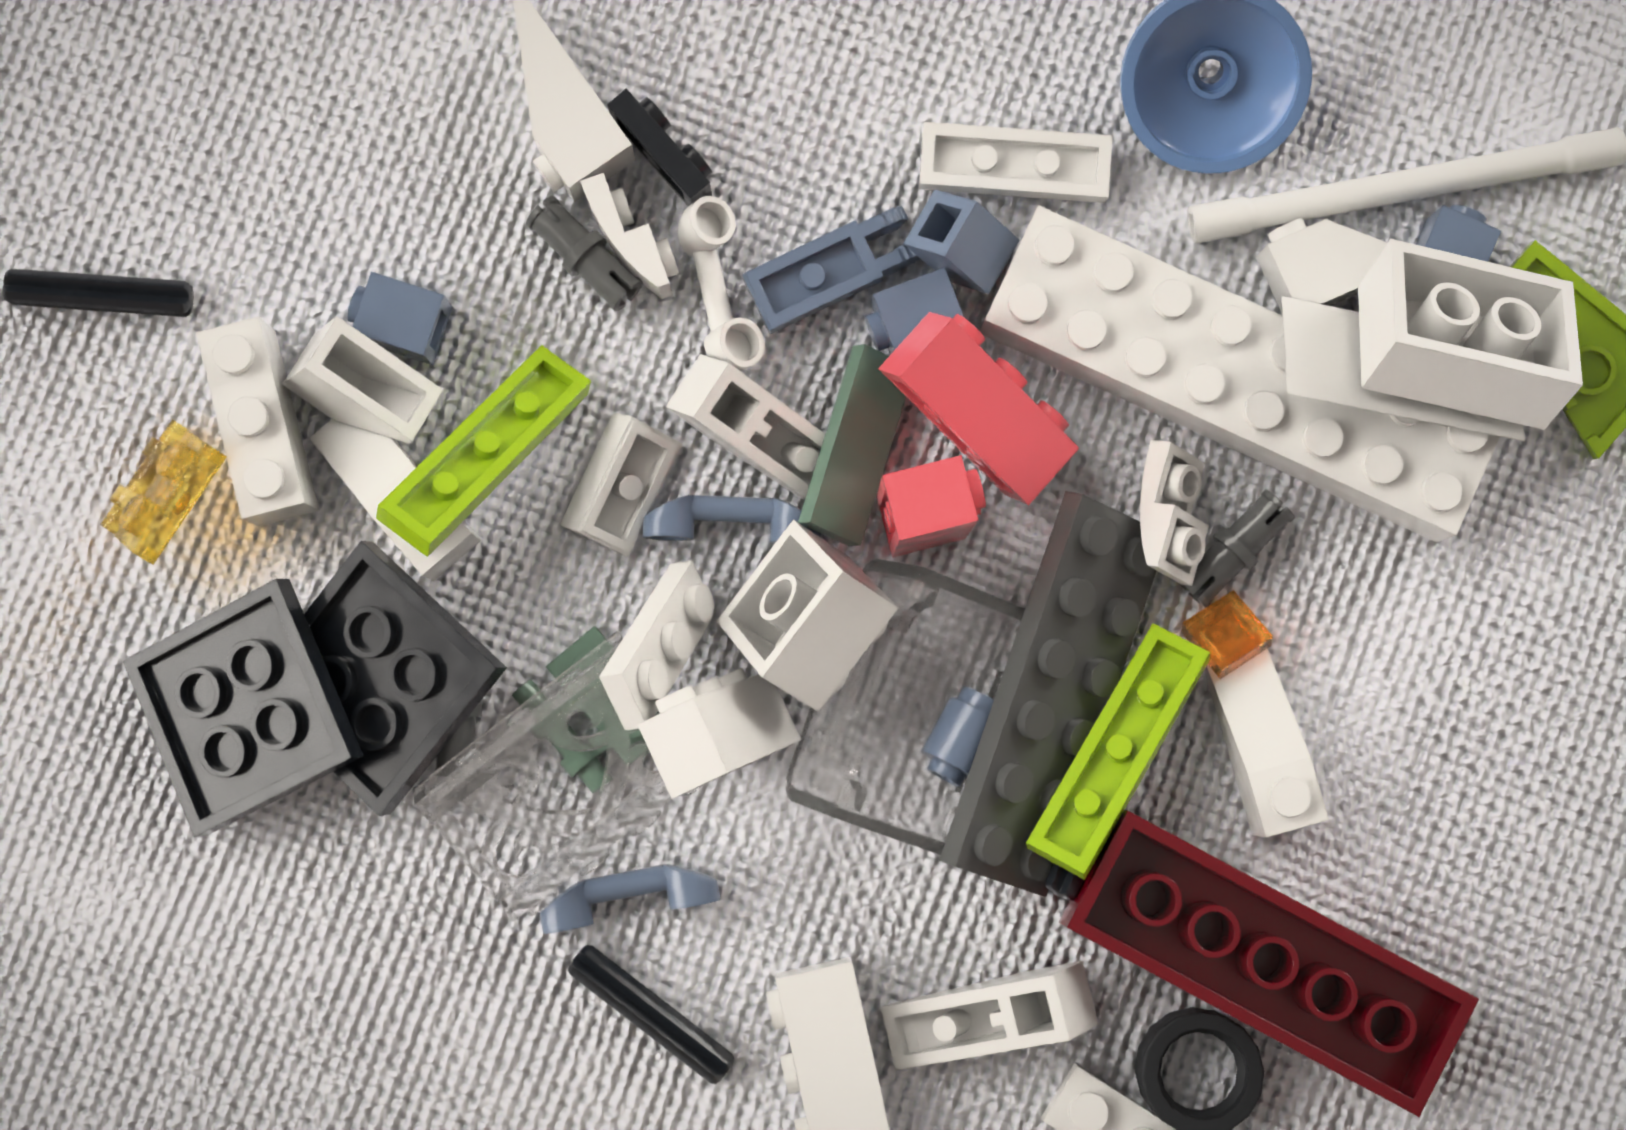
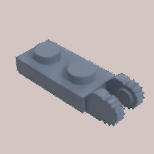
[742,206,921,335]

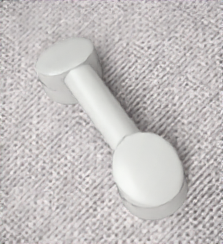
[677,196,765,371]

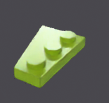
[1510,240,1626,459]

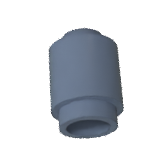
[921,686,994,787]

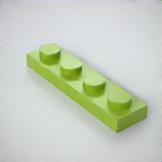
[376,345,591,557]
[1026,623,1210,880]

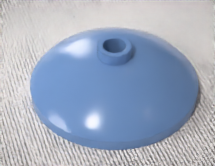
[1120,0,1312,173]

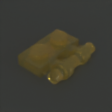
[100,419,227,565]

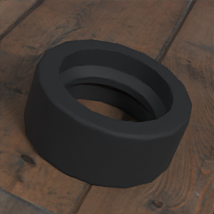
[1135,1007,1265,1130]

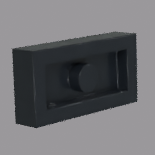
[607,88,712,206]

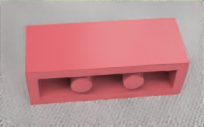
[878,312,1079,505]
[876,455,986,558]

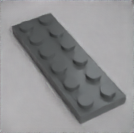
[939,491,1157,897]

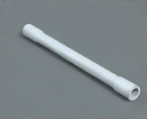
[1187,127,1626,243]

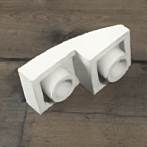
[580,173,679,299]
[1140,440,1209,586]

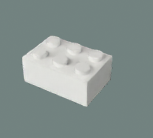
[1358,239,1583,430]

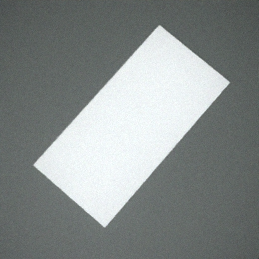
[1282,296,1525,441]

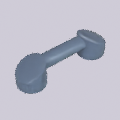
[643,495,821,544]
[540,864,721,934]

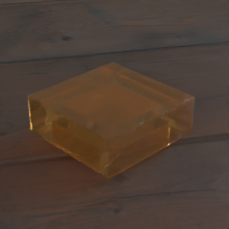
[1181,590,1273,679]

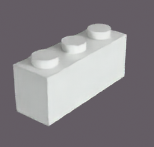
[196,316,320,527]
[638,668,801,799]
[766,957,890,1130]

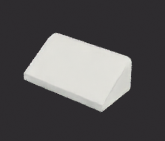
[561,413,682,557]

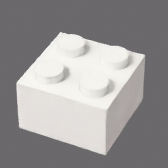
[716,519,898,712]

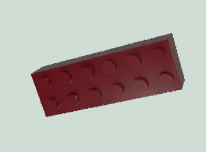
[1059,810,1479,1117]

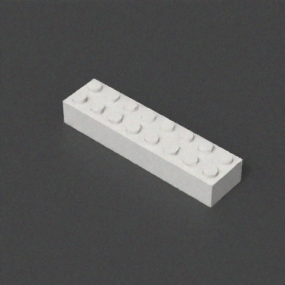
[980,205,1500,542]

